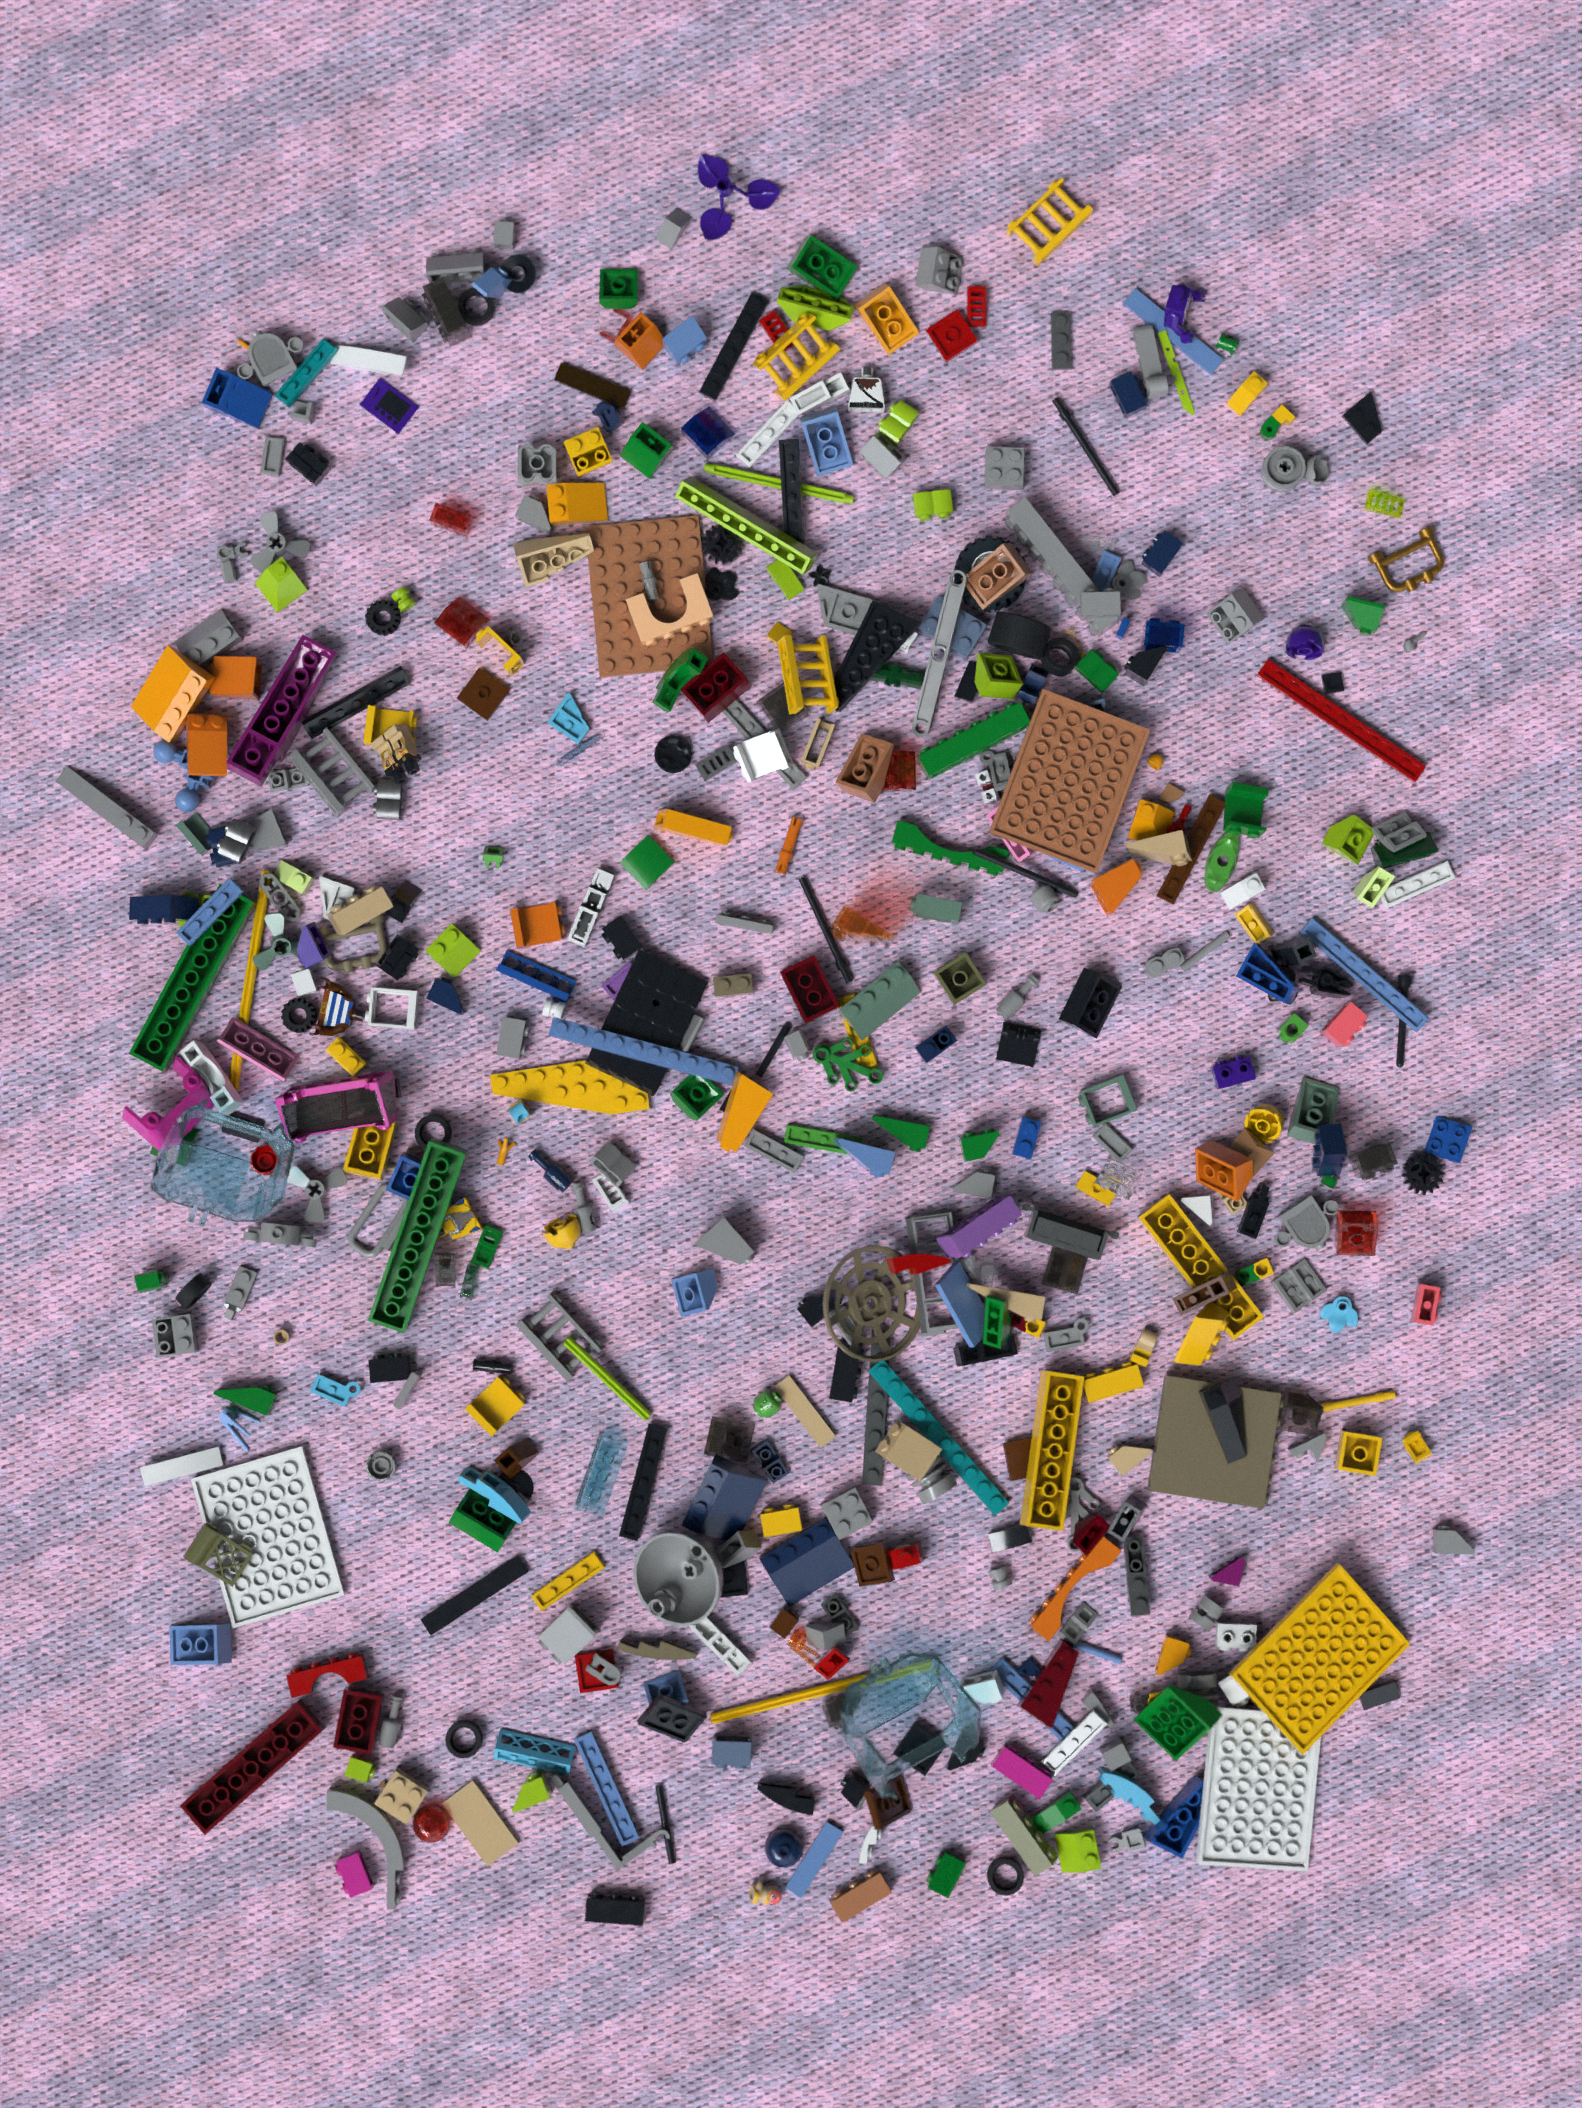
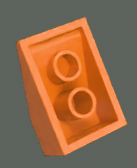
[186,714,227,776]

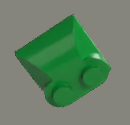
[599,269,638,309]
[670,1075,724,1121]

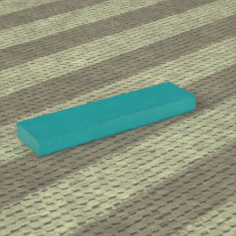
[274,338,338,408]

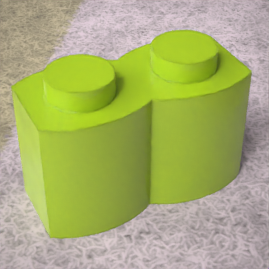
[878,400,919,446]
[913,489,953,521]

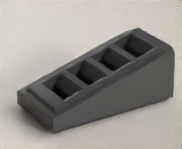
[695,744,738,781]

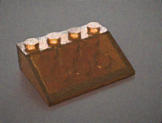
[831,905,894,946]

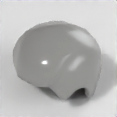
[1304,454,1329,485]

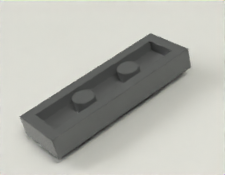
[1050,312,1071,370]
[1083,1762,1141,1812]

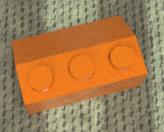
[1195,1140,1253,1201]

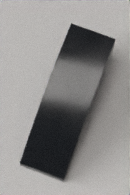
[953,1335,1018,1367]
[757,1782,815,1815]

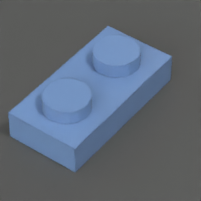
[1091,550,1121,592]

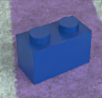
[1011,1117,1041,1160]

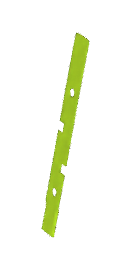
[1157,330,1195,415]

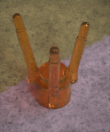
[787,1630,820,1668]

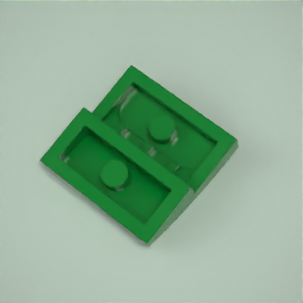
[620,835,675,890]

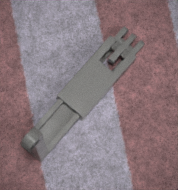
[551,1773,670,1870]

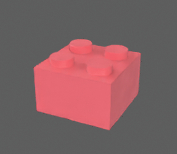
[1320,1002,1368,1048]

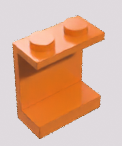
[510,901,566,948]

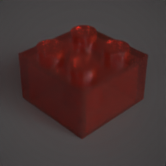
[1334,1210,1378,1256]

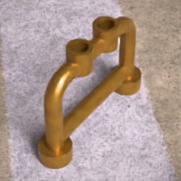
[1367,525,1444,593]

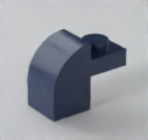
[1017,663,1049,704]

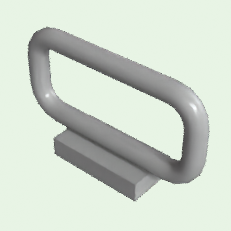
[348,1183,409,1258]

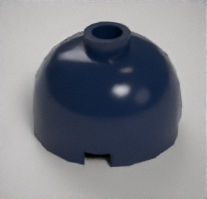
[765,1828,803,1868]

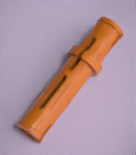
[775,817,803,875]

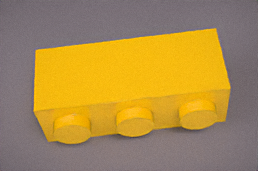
[1083,1361,1144,1403]

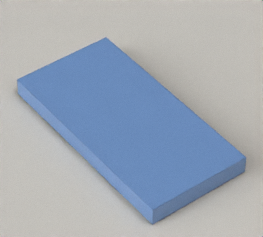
[935,1262,985,1348]

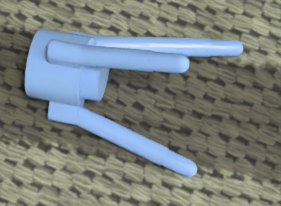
[218,1406,260,1452]

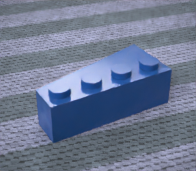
[1143,1775,1204,1859]

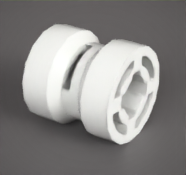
[542,997,566,1019]

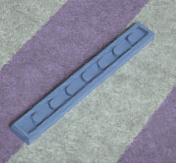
[1300,917,1429,1033]

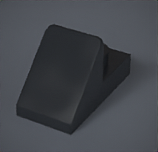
[385,881,422,924]

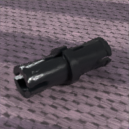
[473,1359,513,1375]

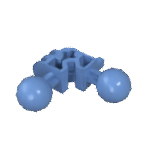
[153,740,215,812]

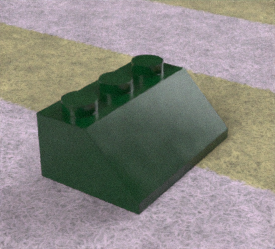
[1371,832,1439,869]

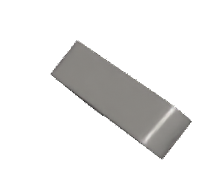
[1132,324,1168,400]

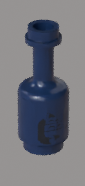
[528,1149,573,1193]

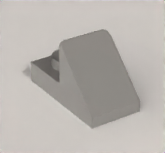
[1288,1432,1326,1462]

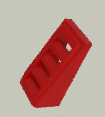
[967,286,986,327]
[759,310,794,351]

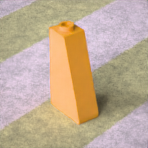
[653,809,733,846]
[716,1072,773,1152]

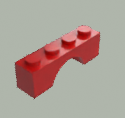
[286,1652,369,1698]

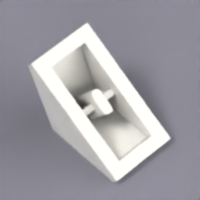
[1179,1196,1212,1226]

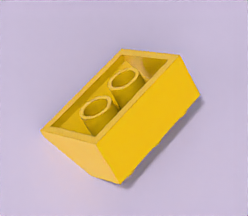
[1174,1302,1230,1365]

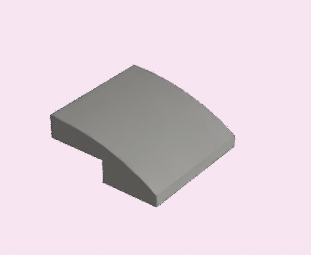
[1372,812,1427,852]
[1271,1259,1327,1314]

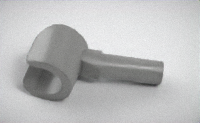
[1403,631,1426,653]

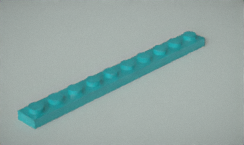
[868,1361,1009,1516]

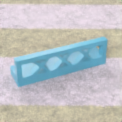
[493,1729,576,1776]

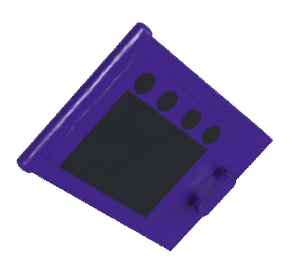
[359,378,419,435]

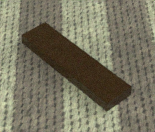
[554,362,631,410]

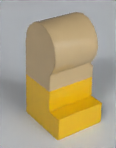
[1128,1328,1159,1367]

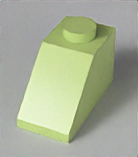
[273,860,315,896]
[1353,866,1395,908]

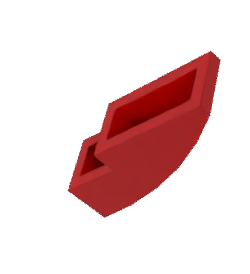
[886,1254,952,1275]

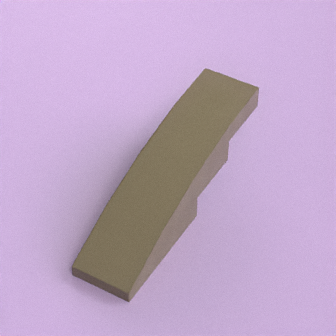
[617,1639,698,1660]

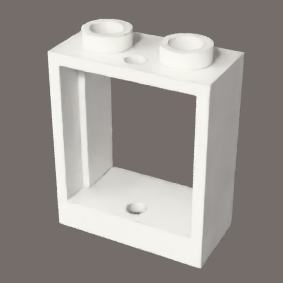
[365,987,419,1030]

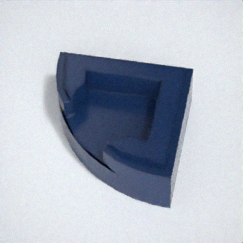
[1016,1657,1041,1677]

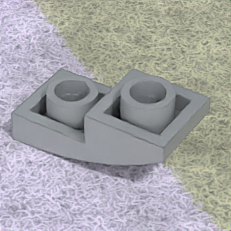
[268,768,310,792]

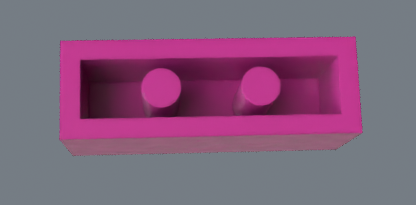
[991,1745,1053,1799]

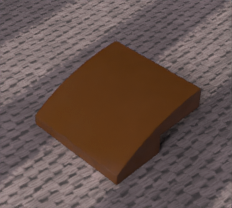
[1003,1437,1032,1481]

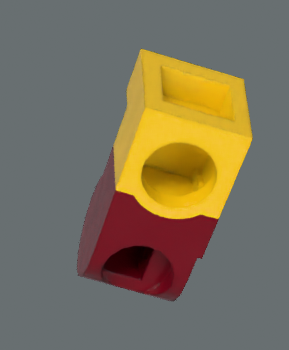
[1010,1312,1046,1338]

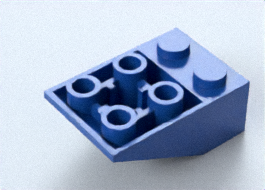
[202,368,272,429]

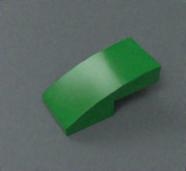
[471,1225,503,1270]

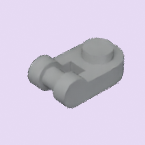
[585,1653,621,1685]

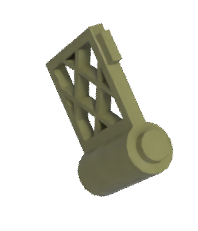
[183,1522,254,1587]

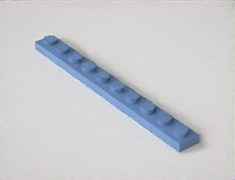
[548,1017,739,1086]

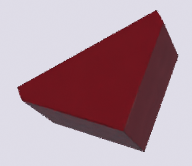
[1073,1513,1110,1556]

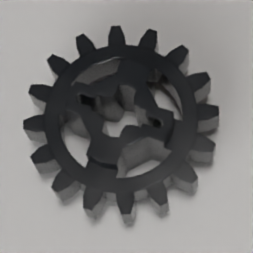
[701,524,743,566]
[1401,1153,1444,1195]

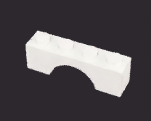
[180,1040,244,1114]

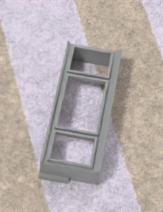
[905,1209,958,1337]

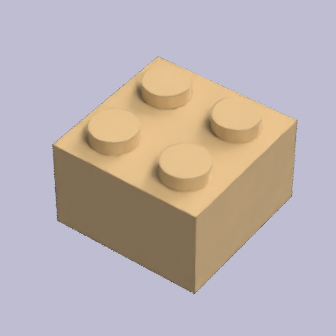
[374,1767,429,1825]

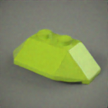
[777,285,855,331]

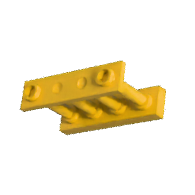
[1006,177,1094,266]
[752,312,840,401]
[777,635,839,714]

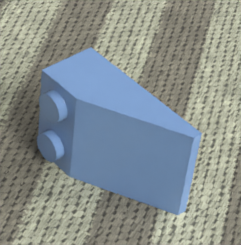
[799,406,853,476]
[833,1138,895,1177]
[169,1623,232,1665]

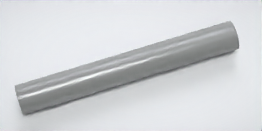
[1180,931,1230,972]

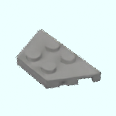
[817,584,888,635]

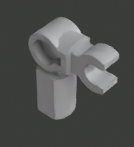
[217,542,249,584]

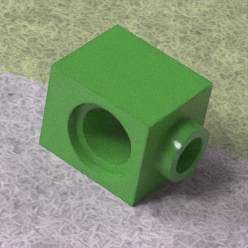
[1277,1013,1309,1044]

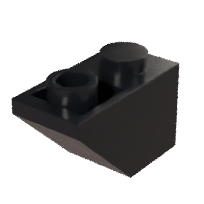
[1270,934,1317,967]

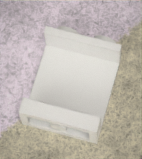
[733,728,793,782]

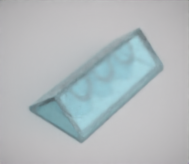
[573,1434,628,1517]

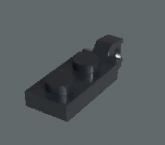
[1237,1184,1269,1239]

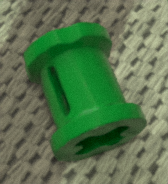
[1215,332,1239,355]

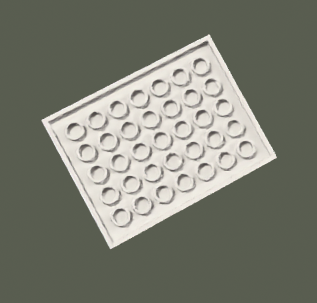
[191,1446,345,1628]
[1196,1707,1321,1871]

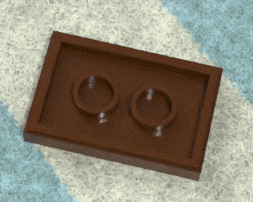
[864,1774,912,1830]

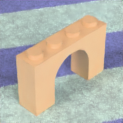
[625,573,714,646]

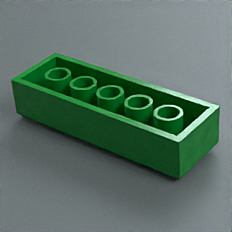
[917,702,1030,781]

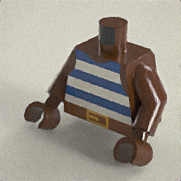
[309,977,365,1036]

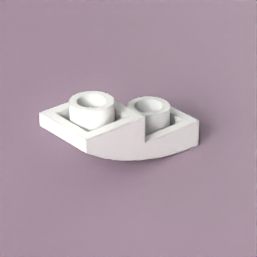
[859,1823,881,1864]

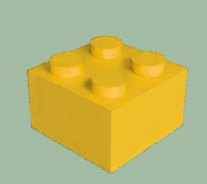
[1334,1430,1382,1476]

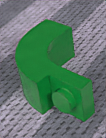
[652,648,708,713]

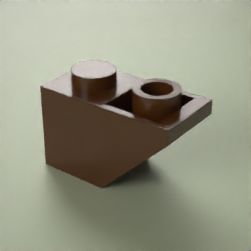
[494,1438,540,1478]

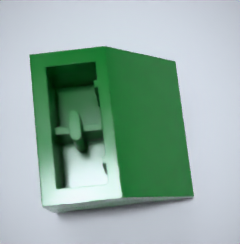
[620,422,673,480]
[959,1128,999,1162]

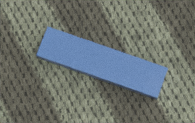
[176,878,245,946]
[785,1821,843,1898]

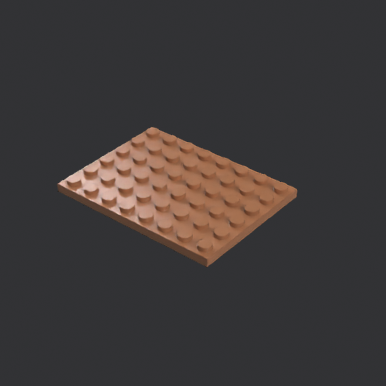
[585,515,713,678]
[989,689,1150,874]

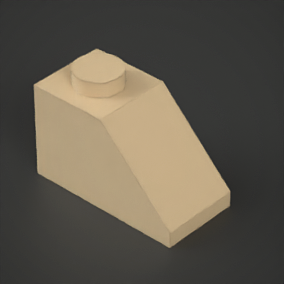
[1107,1445,1153,1476]

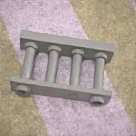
[289,728,375,818]
[516,1293,602,1382]

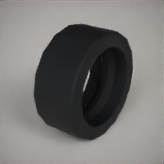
[458,288,495,326]
[1041,638,1079,676]
[415,1115,452,1149]
[175,1273,212,1309]
[445,1720,483,1759]
[987,1856,1024,1896]

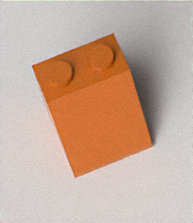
[208,656,262,701]
[1089,859,1143,917]

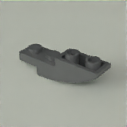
[1123,1536,1151,1617]

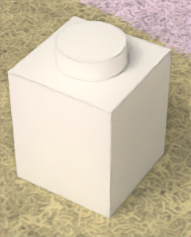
[291,967,319,998]

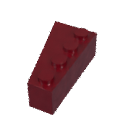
[1016,1641,1079,1729]

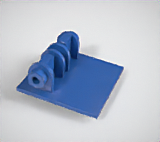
[1424,1116,1472,1163]

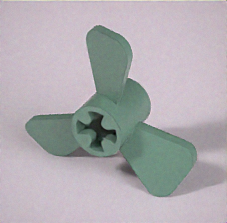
[253,912,299,970]

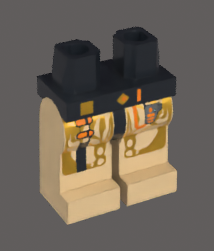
[371,724,422,784]

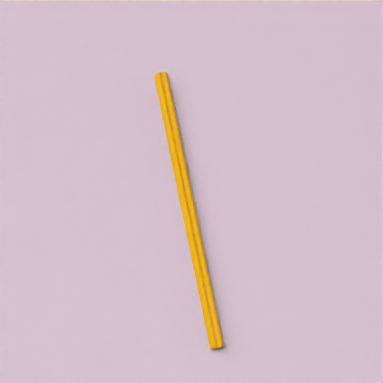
[229,870,272,1092]
[710,1657,936,1724]

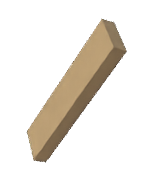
[774,1375,836,1448]

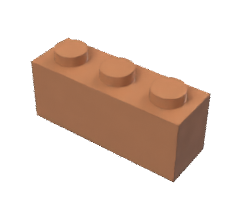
[830,1869,892,1923]

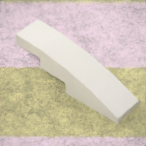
[331,345,407,377]
[140,1447,223,1486]
[689,1616,752,1677]

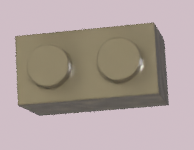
[713,973,753,998]

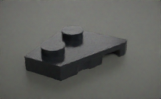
[1342,392,1382,445]

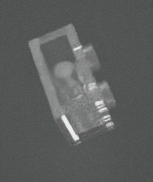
[1094,1156,1142,1200]

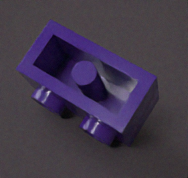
[1211,1055,1256,1090]

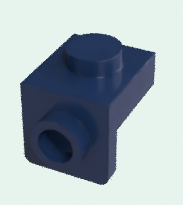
[592,401,625,433]

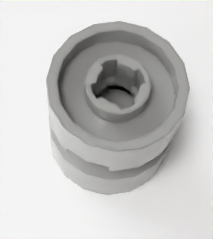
[1189,1595,1225,1632]

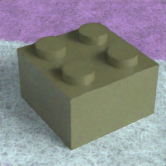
[933,952,987,1006]

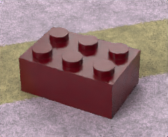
[680,652,752,723]
[780,955,840,1025]
[333,1687,385,1754]

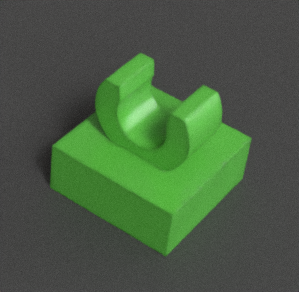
[483,846,504,869]

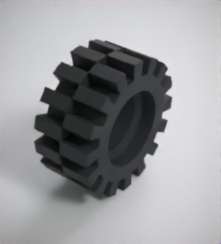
[365,600,401,636]
[281,998,317,1033]

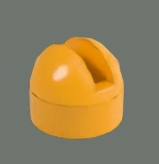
[1147,754,1164,771]

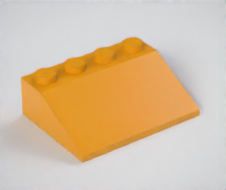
[130,644,215,743]

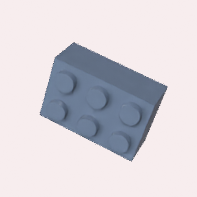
[918,595,987,661]

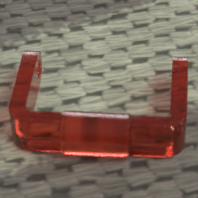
[599,309,631,343]

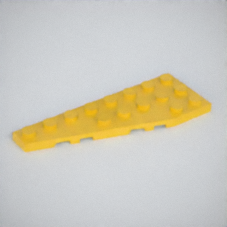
[490,1060,650,1115]

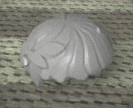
[366,1450,397,1481]

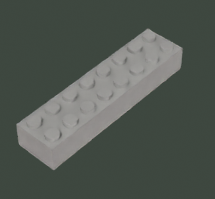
[1005,497,1120,637]

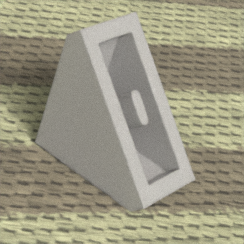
[656,208,692,250]
[805,1622,846,1651]

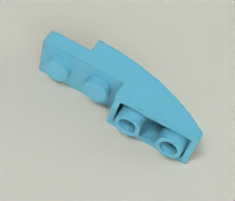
[457,1466,531,1524]
[1097,1766,1161,1825]

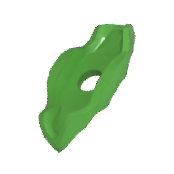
[1204,832,1239,892]

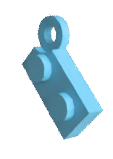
[310,1374,361,1407]

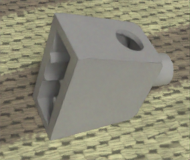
[248,809,288,852]

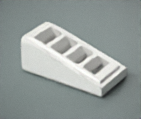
[592,1173,630,1213]

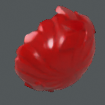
[250,1145,281,1175]

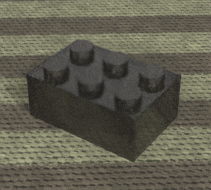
[421,277,471,347]

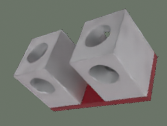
[975,770,1001,804]

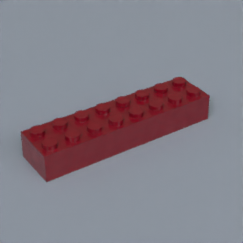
[180,1699,325,1835]

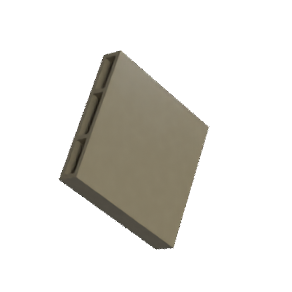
[1147,1375,1283,1509]

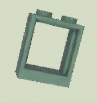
[909,894,962,924]
[1078,1075,1137,1128]

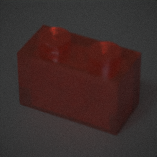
[429,503,473,537]

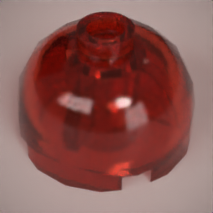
[412,1803,451,1843]

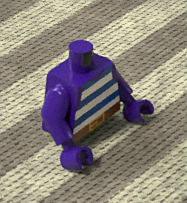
[1164,282,1207,344]

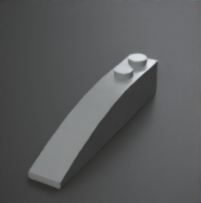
[56,766,158,850]

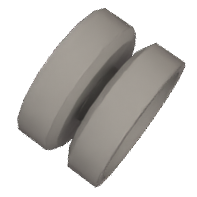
[1261,446,1306,493]

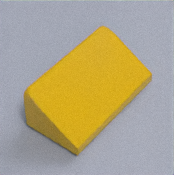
[1234,902,1275,944]

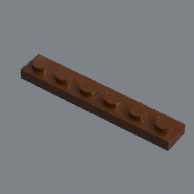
[1156,794,1225,905]

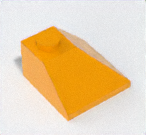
[1127,799,1175,841]

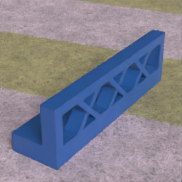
[496,950,577,1002]

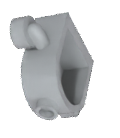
[237,330,303,386]
[1274,1195,1339,1251]
[243,1222,317,1247]

